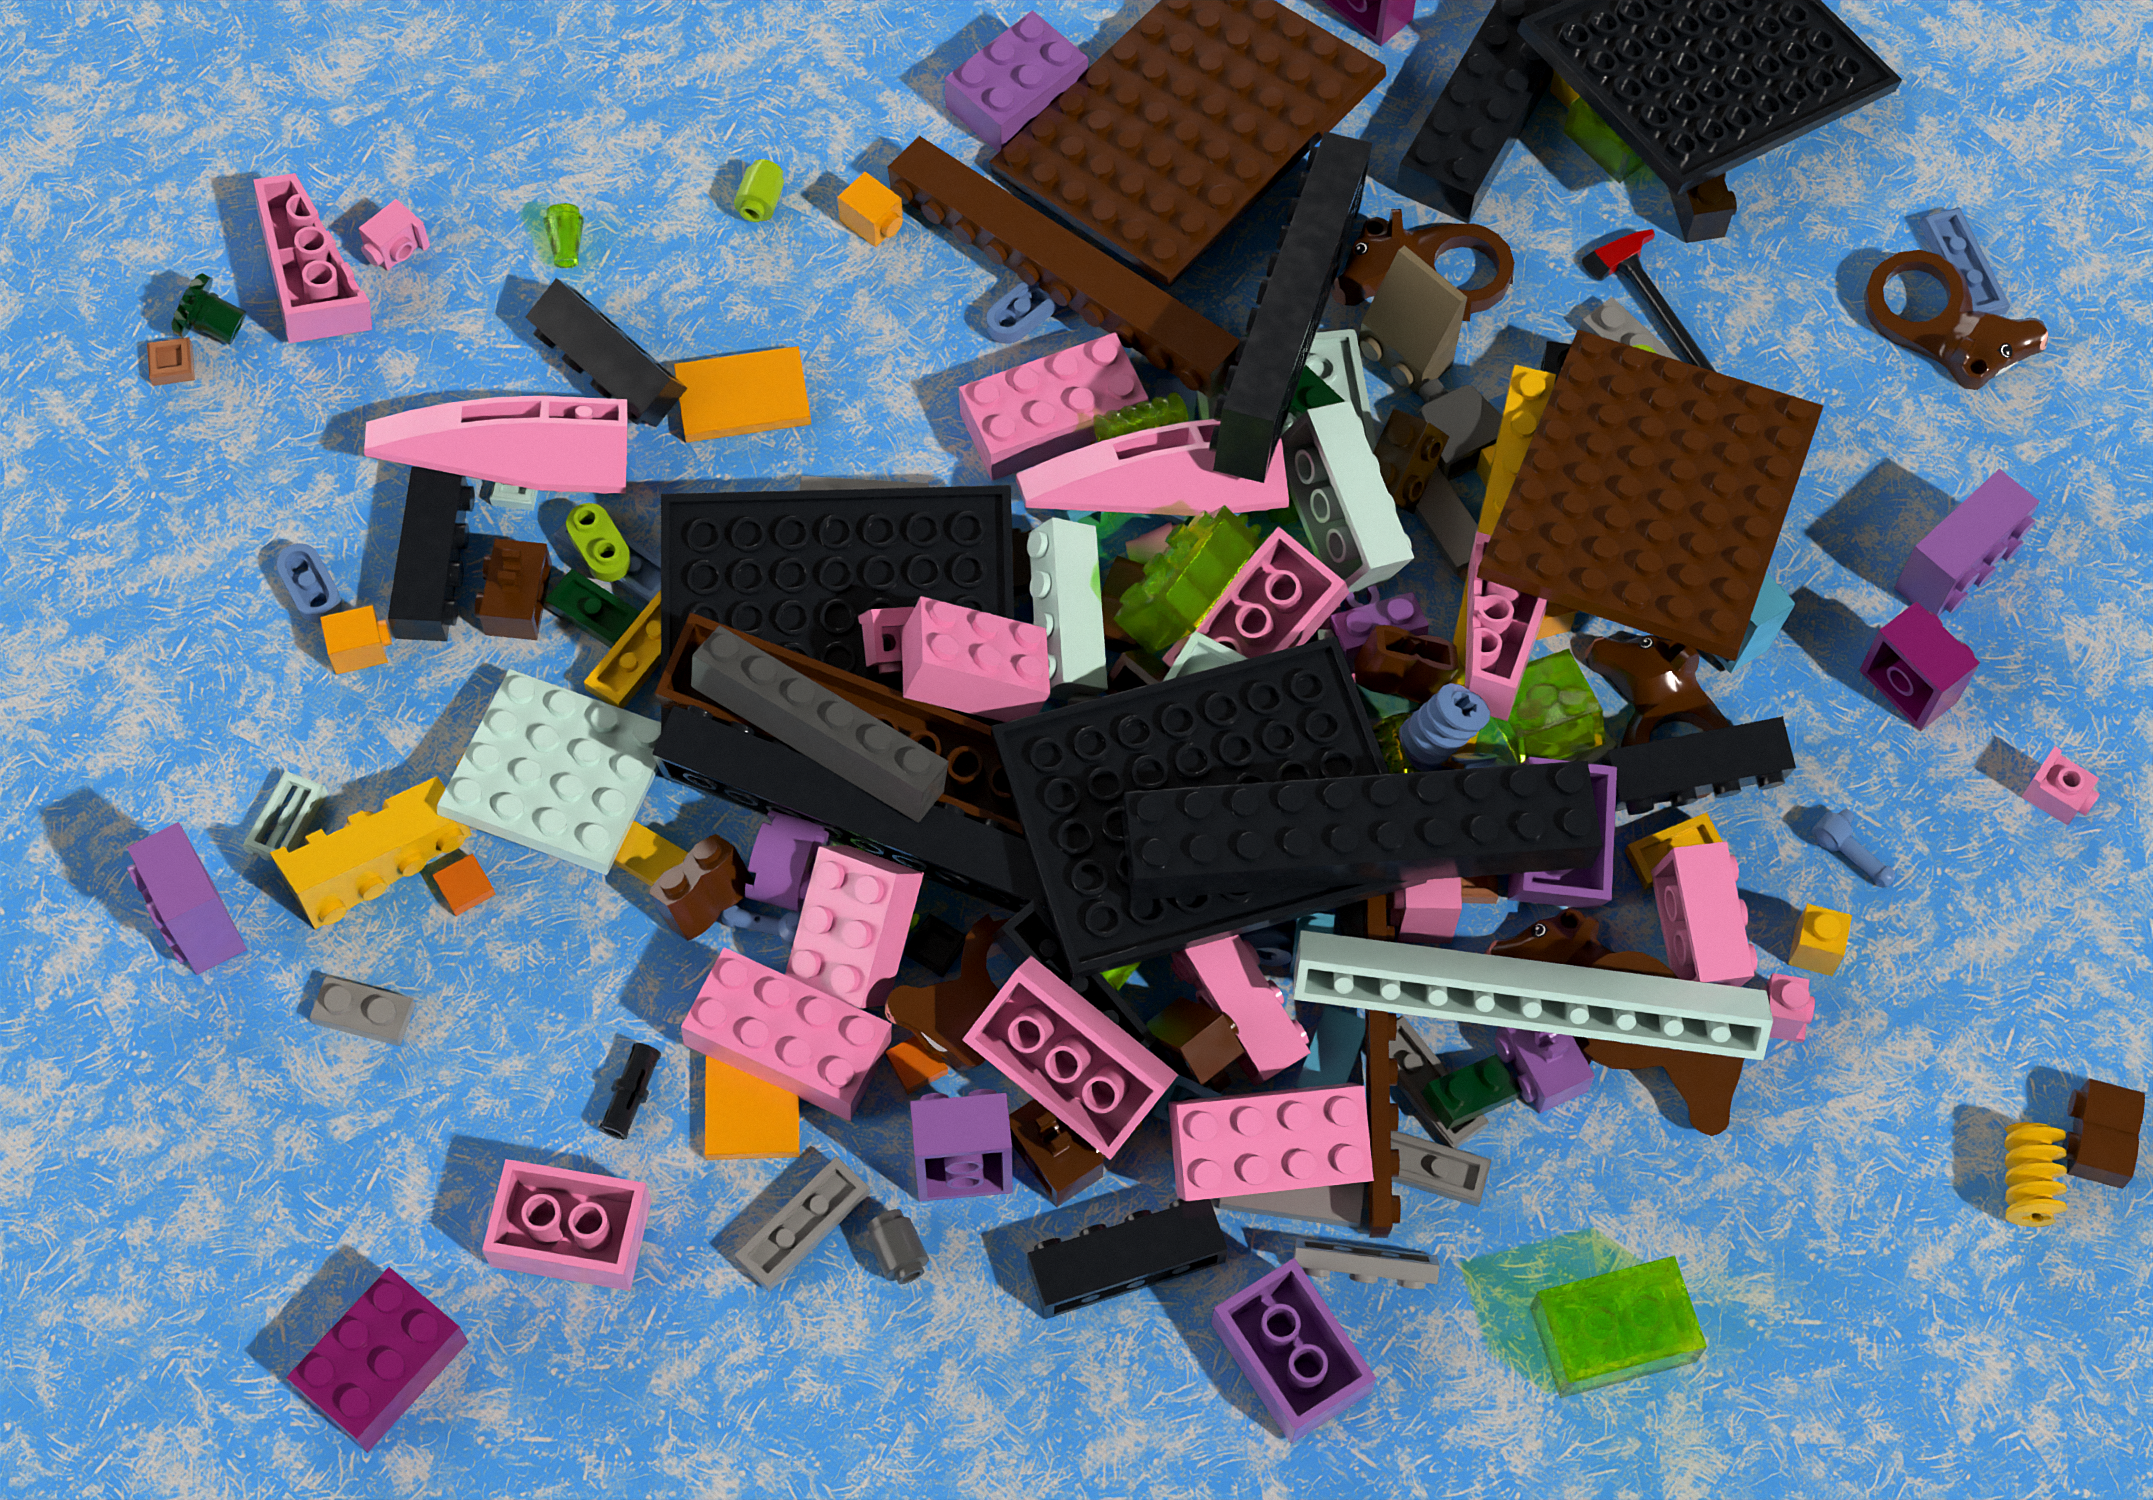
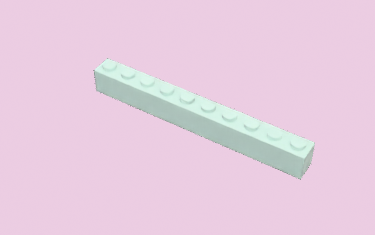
[1293,930,1773,1060]

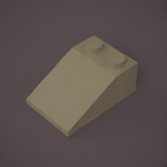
[1358,245,1467,396]

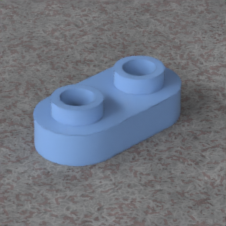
[986,281,1058,344]
[276,543,341,623]

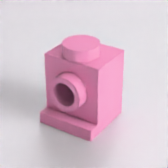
[358,199,430,271]
[858,607,914,675]
[2022,746,2100,825]
[1763,973,1815,1043]

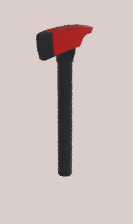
[1582,229,1716,372]

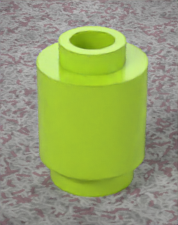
[734,159,784,222]

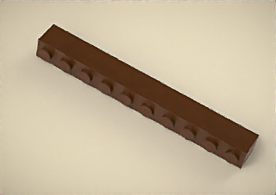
[888,136,1240,399]

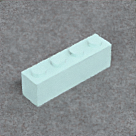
[1027,517,1108,701]

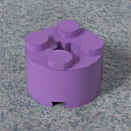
[745,810,833,913]

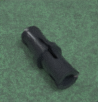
[598,1043,661,1140]

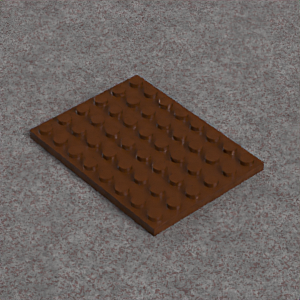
[989,0,1387,287]
[1477,330,1824,661]

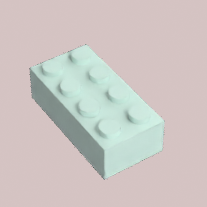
[1280,400,1415,596]

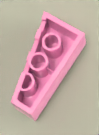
[253,173,372,344]
[1465,532,1549,721]
[1170,935,1311,1087]

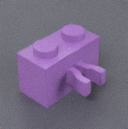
[1330,585,1429,674]
[1494,1026,1595,1114]

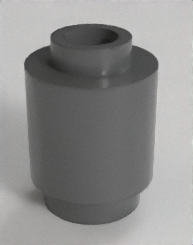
[867,1209,929,1284]

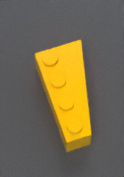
[270,776,472,930]

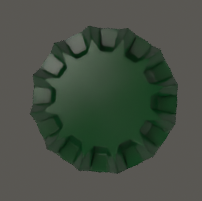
[171,273,247,345]

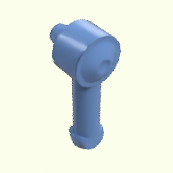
[1812,809,1895,888]
[721,905,801,950]

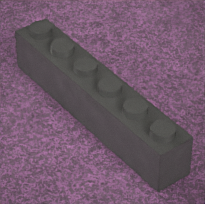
[691,625,949,823]

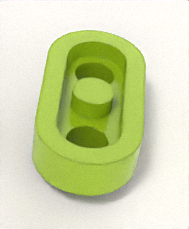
[566,503,631,582]

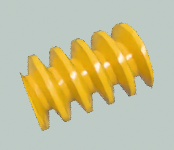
[2004,1122,2068,1227]

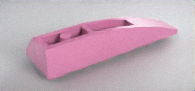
[364,396,627,494]
[1016,419,1289,517]

